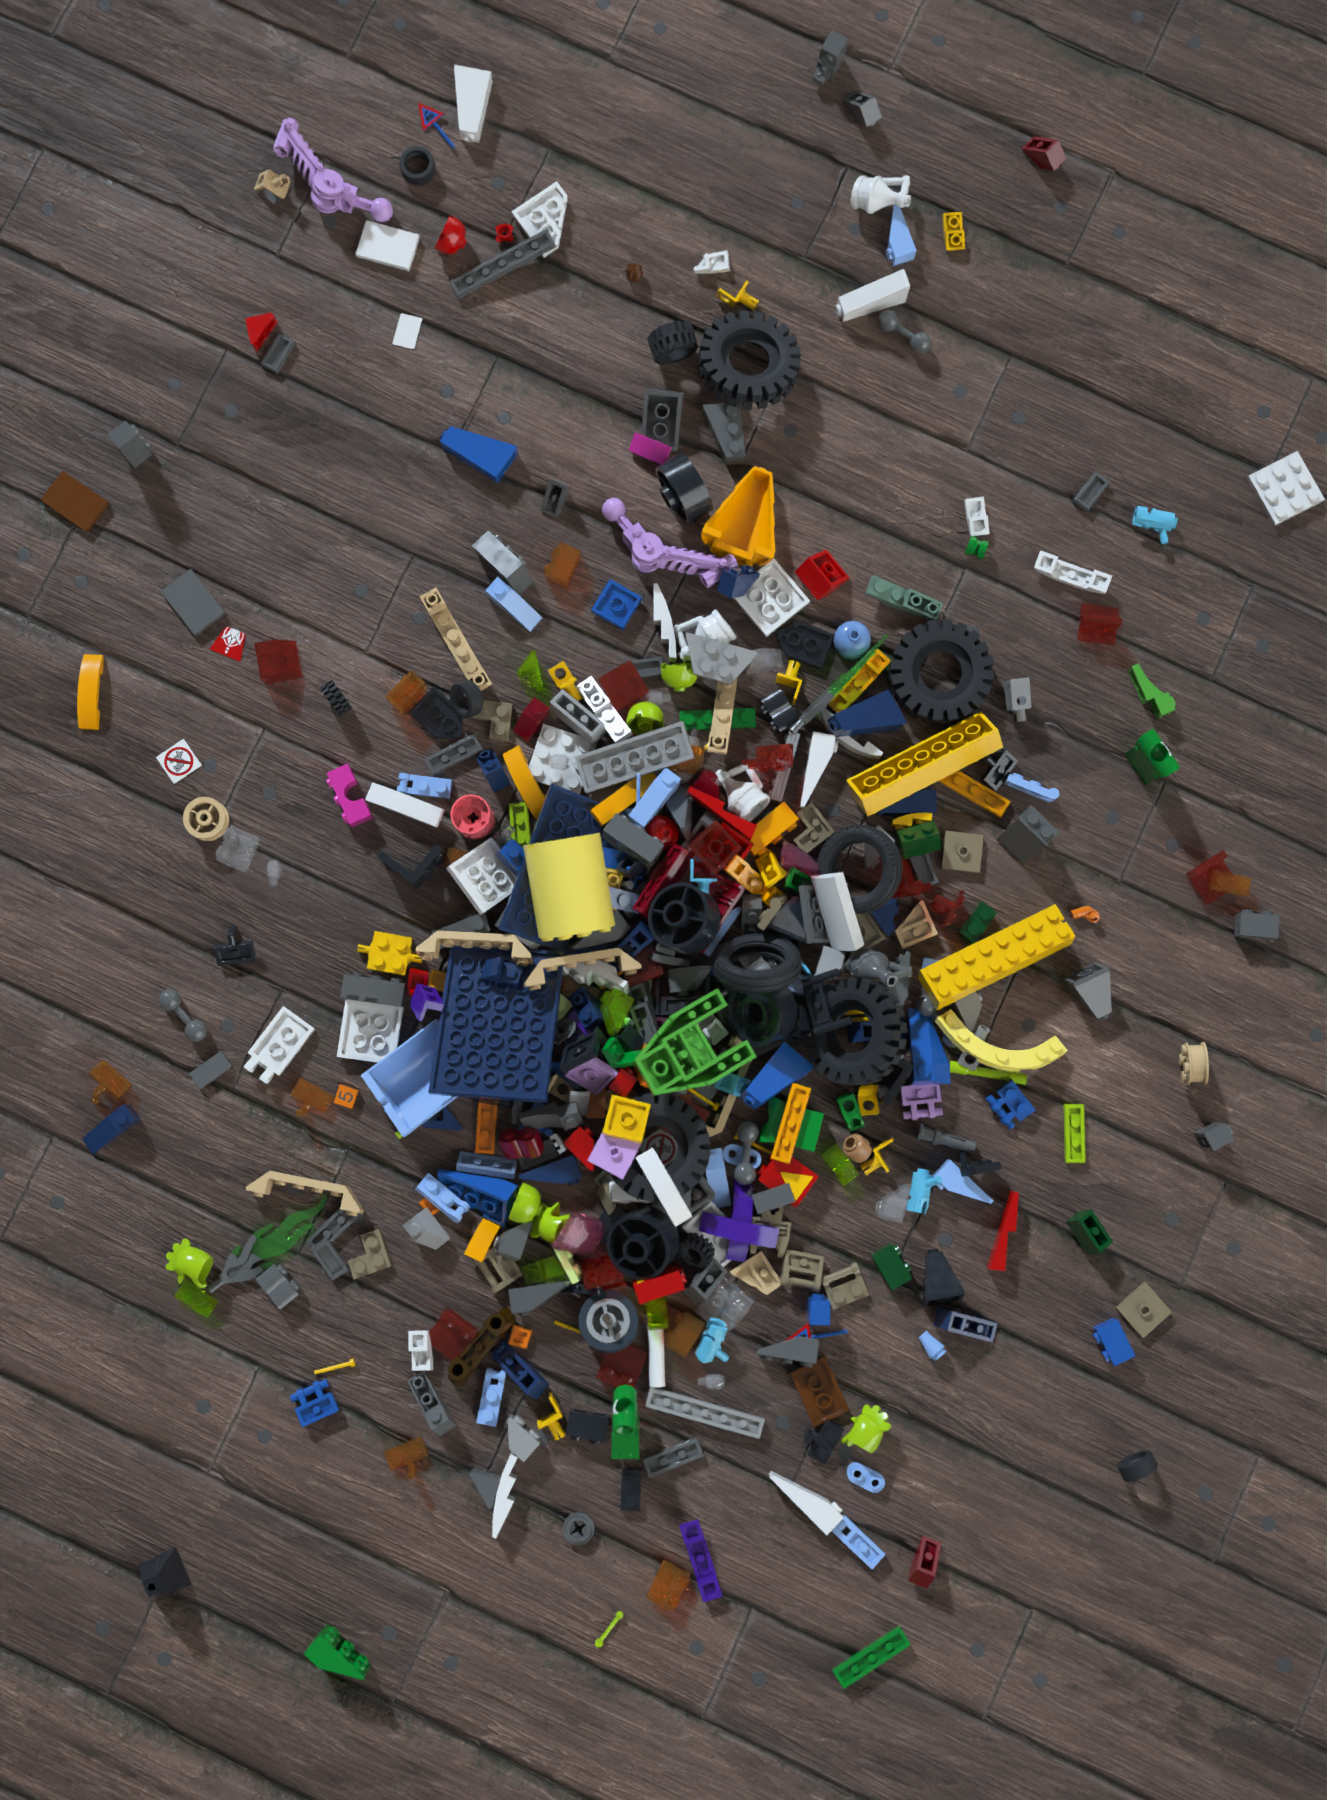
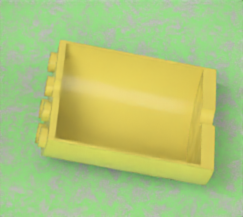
[523,833,615,942]

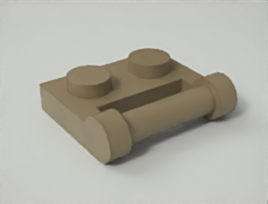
[757,895,788,931]
[473,1248,523,1294]
[780,1249,824,1292]
[821,1262,869,1309]

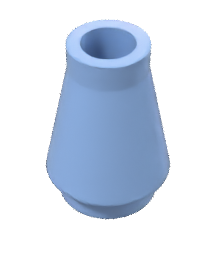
[918,1331,946,1361]

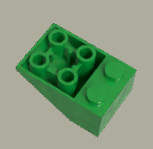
[304,1624,371,1680]

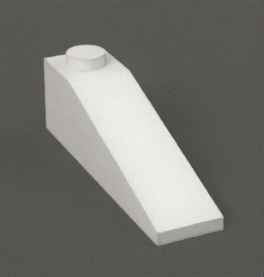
[799,732,838,809]
[769,1471,843,1535]

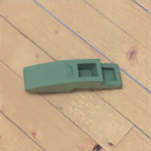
[865,575,943,620]

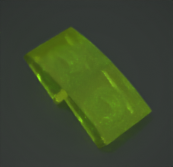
[521,1255,566,1286]
[174,1278,219,1318]

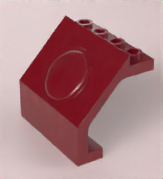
[632,844,745,953]

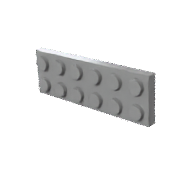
[575,721,695,794]

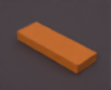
[475,1102,498,1154]

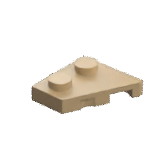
[894,900,938,949]
[730,1250,781,1295]

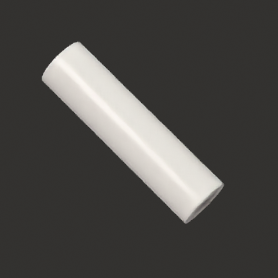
[648,1325,665,1387]

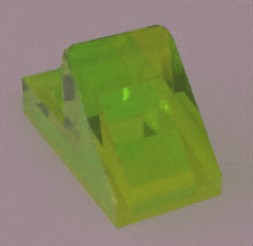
[517,650,544,692]
[820,1143,859,1186]
[646,1296,668,1331]

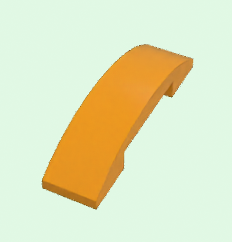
[827,648,891,713]
[77,654,104,730]
[503,745,546,820]
[725,854,788,908]

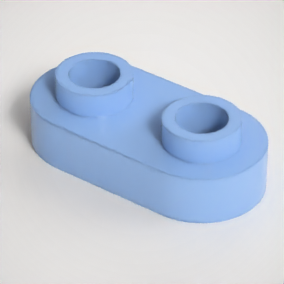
[723,1144,761,1168]
[846,1462,885,1493]

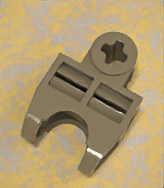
[750,1206,791,1258]

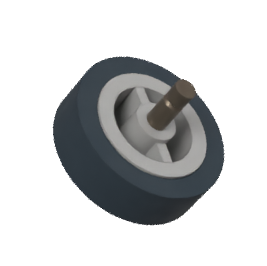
[579,1291,639,1353]

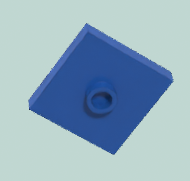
[591,579,642,630]

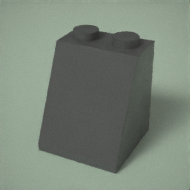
[997,805,1059,865]

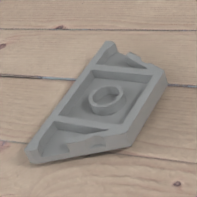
[685,632,758,685]

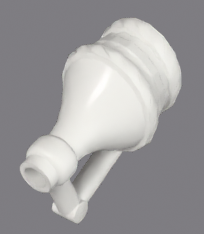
[850,175,911,214]
[673,609,737,663]
[715,760,770,822]

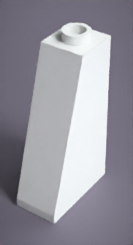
[454,65,492,142]
[835,269,910,322]

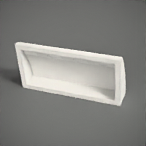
[811,872,864,951]

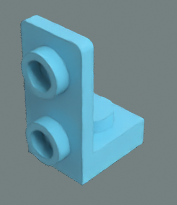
[714,1073,752,1097]

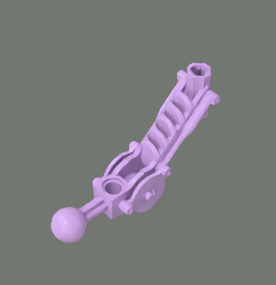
[273,117,393,222]
[602,498,739,588]

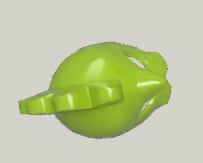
[530,1202,578,1245]
[165,1238,213,1288]
[841,1404,891,1454]

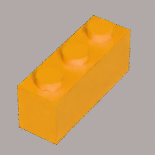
[749,802,799,857]

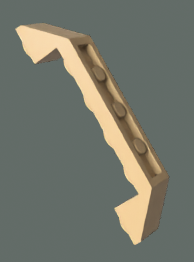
[420,588,492,691]
[707,677,738,754]
[416,931,534,966]
[523,948,641,990]
[706,1035,751,1137]
[246,1171,364,1217]

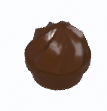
[625,264,644,283]

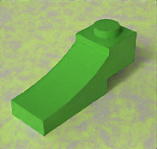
[1127,663,1176,719]

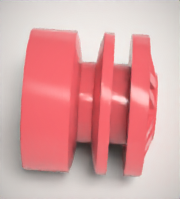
[450,794,496,840]

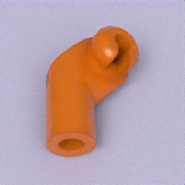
[1070,906,1100,923]

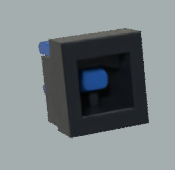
[615,855,644,888]

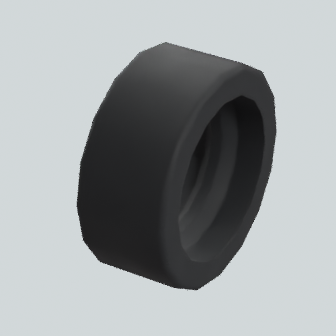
[399,146,435,186]
[450,680,483,718]
[1117,1450,1158,1482]

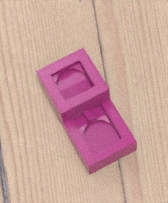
[629,432,672,464]

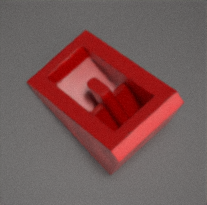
[245,313,278,352]

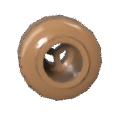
[843,1134,872,1163]

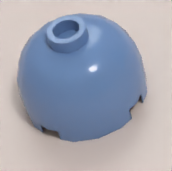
[833,621,871,660]

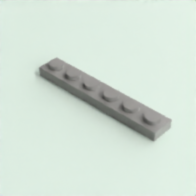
[645,1387,765,1439]

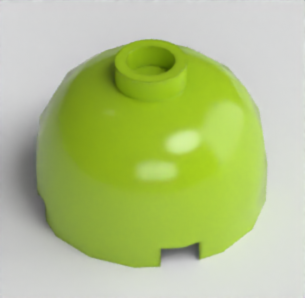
[661,663,698,691]
[626,701,664,736]
[509,1183,543,1223]

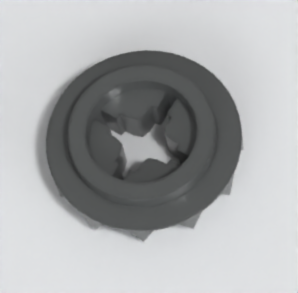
[554,1018,577,1045]
[563,1511,595,1545]

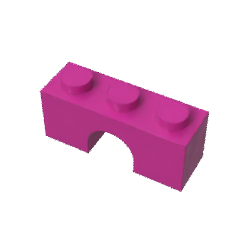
[326,763,373,827]

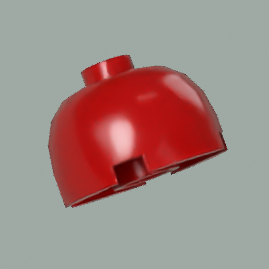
[434,215,468,255]
[644,814,680,852]

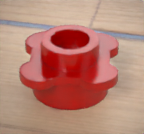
[495,224,514,243]

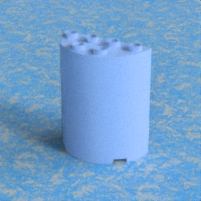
[361,1019,457,1137]

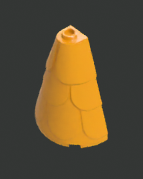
[701,466,775,567]

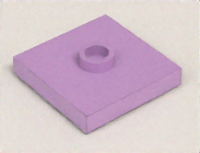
[564,1057,618,1095]
[587,1132,642,1179]

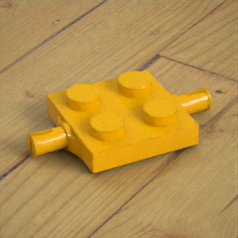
[357,931,422,976]

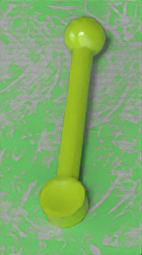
[595,1611,623,1648]

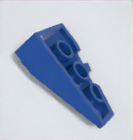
[907,1008,951,1085]
[437,1169,518,1228]

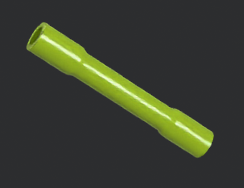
[949,1061,1027,1085]

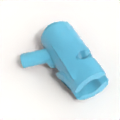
[1132,506,1177,544]
[906,1168,942,1214]
[695,1318,729,1363]

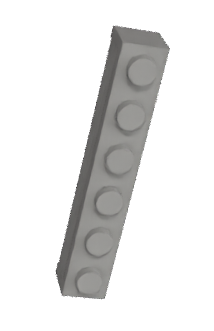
[769,731,800,804]

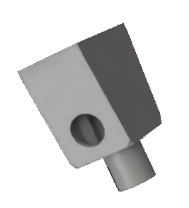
[1003,677,1031,722]

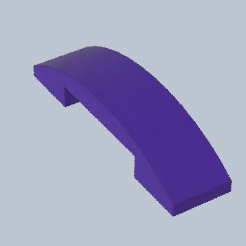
[725,1181,753,1262]
[698,1211,779,1248]
[679,1519,722,1603]

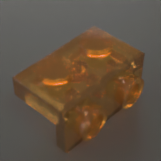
[646,1560,690,1610]

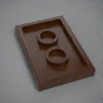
[40,470,109,533]
[789,1355,850,1428]

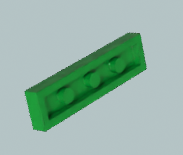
[679,708,756,731]
[832,1625,911,1689]

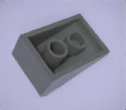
[642,388,684,451]

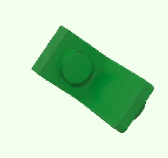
[601,1037,642,1068]

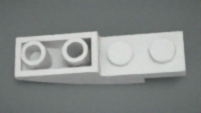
[576,676,633,743]
[563,960,630,997]

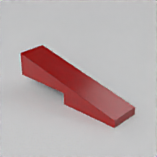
[686,787,757,840]
[986,1191,1019,1271]

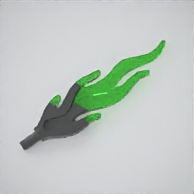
[789,634,888,735]
[208,1196,328,1293]

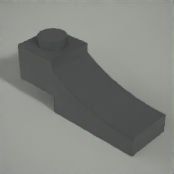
[431,913,492,949]
[627,982,659,1044]
[519,1101,584,1131]

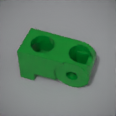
[835,1092,864,1132]

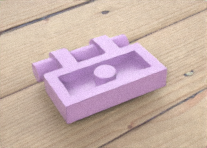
[900,1085,943,1121]

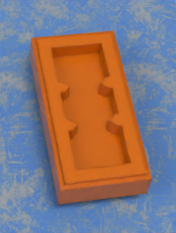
[586,1087,606,1118]

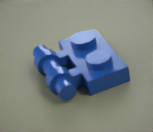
[986,1079,1036,1130]
[290,1379,340,1427]

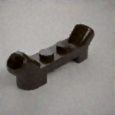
[448,1307,516,1387]

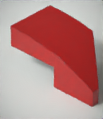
[407,968,430,997]

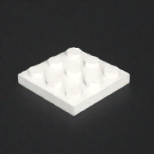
[1246,451,1325,526]
[733,559,810,638]
[529,724,597,794]
[446,837,517,915]
[337,999,404,1062]

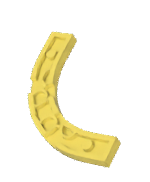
[935,1009,1068,1072]

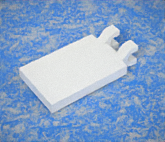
[244,1006,315,1084]

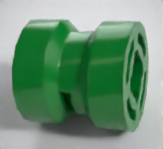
[965,535,989,560]

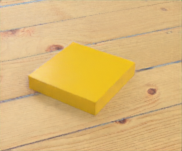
[602,1095,651,1144]

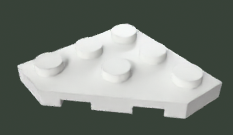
[512,181,568,258]

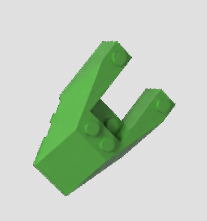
[634,988,757,1096]

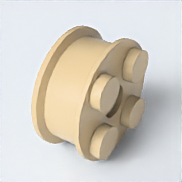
[183,797,229,841]
[1179,1042,1209,1085]

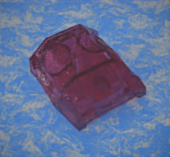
[779,841,818,875]
[551,1213,603,1256]

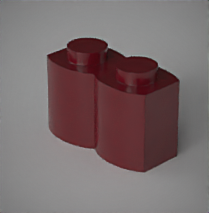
[498,1128,544,1159]

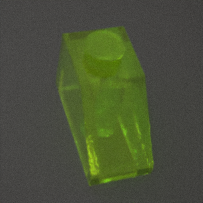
[600,988,634,1036]

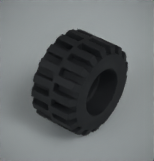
[647,321,698,364]

